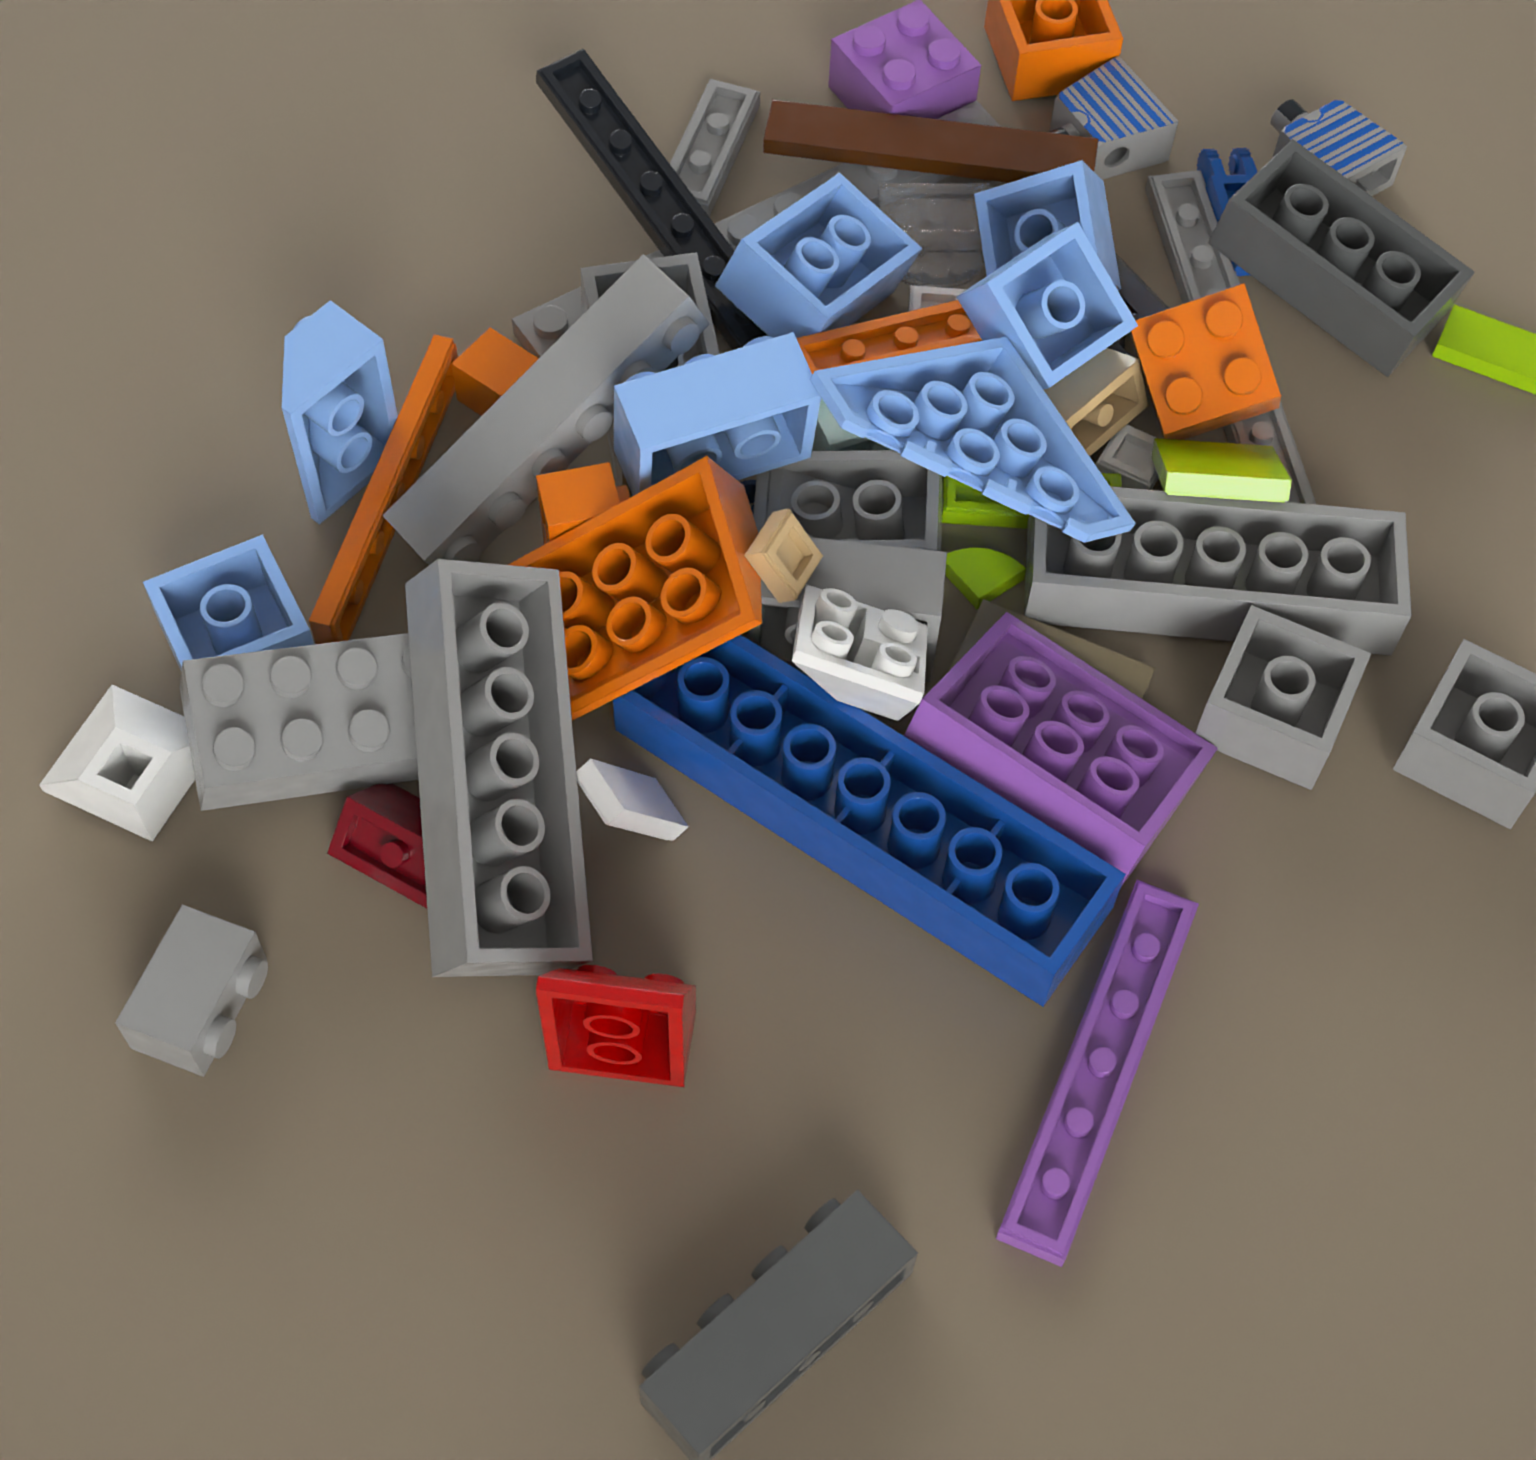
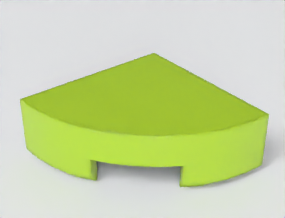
[945,547,1026,610]

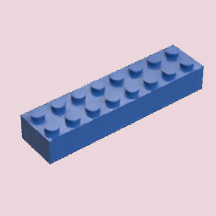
[613,635,1126,1007]

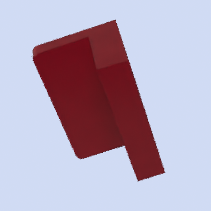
[327,783,427,909]

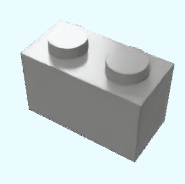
[115,904,268,1077]

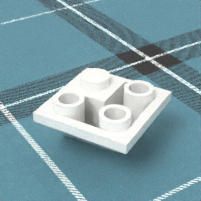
[791,584,928,721]
[39,685,195,842]

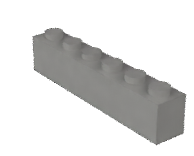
[382,254,710,565]

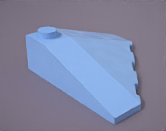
[810,336,1136,543]

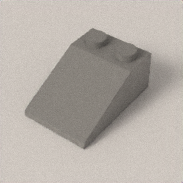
[753,450,943,551]

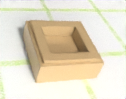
[744,508,823,603]

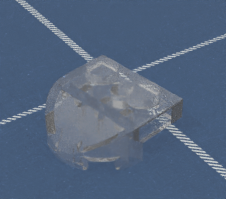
[878,183,990,288]

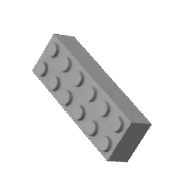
[1024,486,1412,655]
[405,559,593,977]

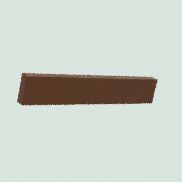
[763,99,1098,183]

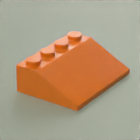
[508,456,762,721]

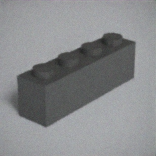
[639,1190,918,1460]

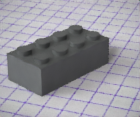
[1208,139,1475,377]

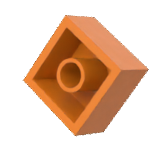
[984,0,1124,101]
[1130,283,1281,440]

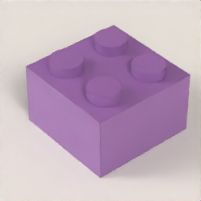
[828,0,981,119]

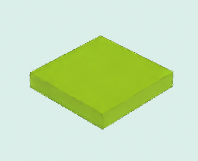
[1151,438,1292,503]

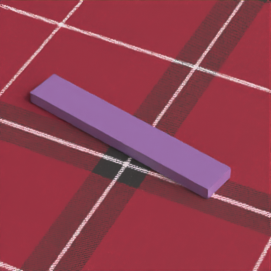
[996,880,1199,1267]

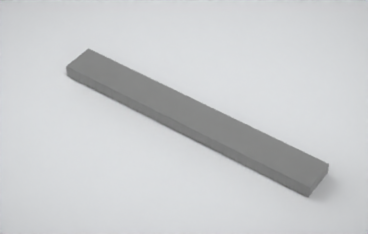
[1145,170,1317,505]

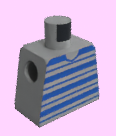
[1048,56,1178,179]
[1270,99,1407,196]

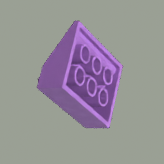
[904,612,1218,887]

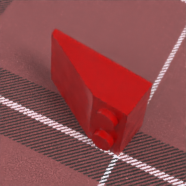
[536,965,696,1088]

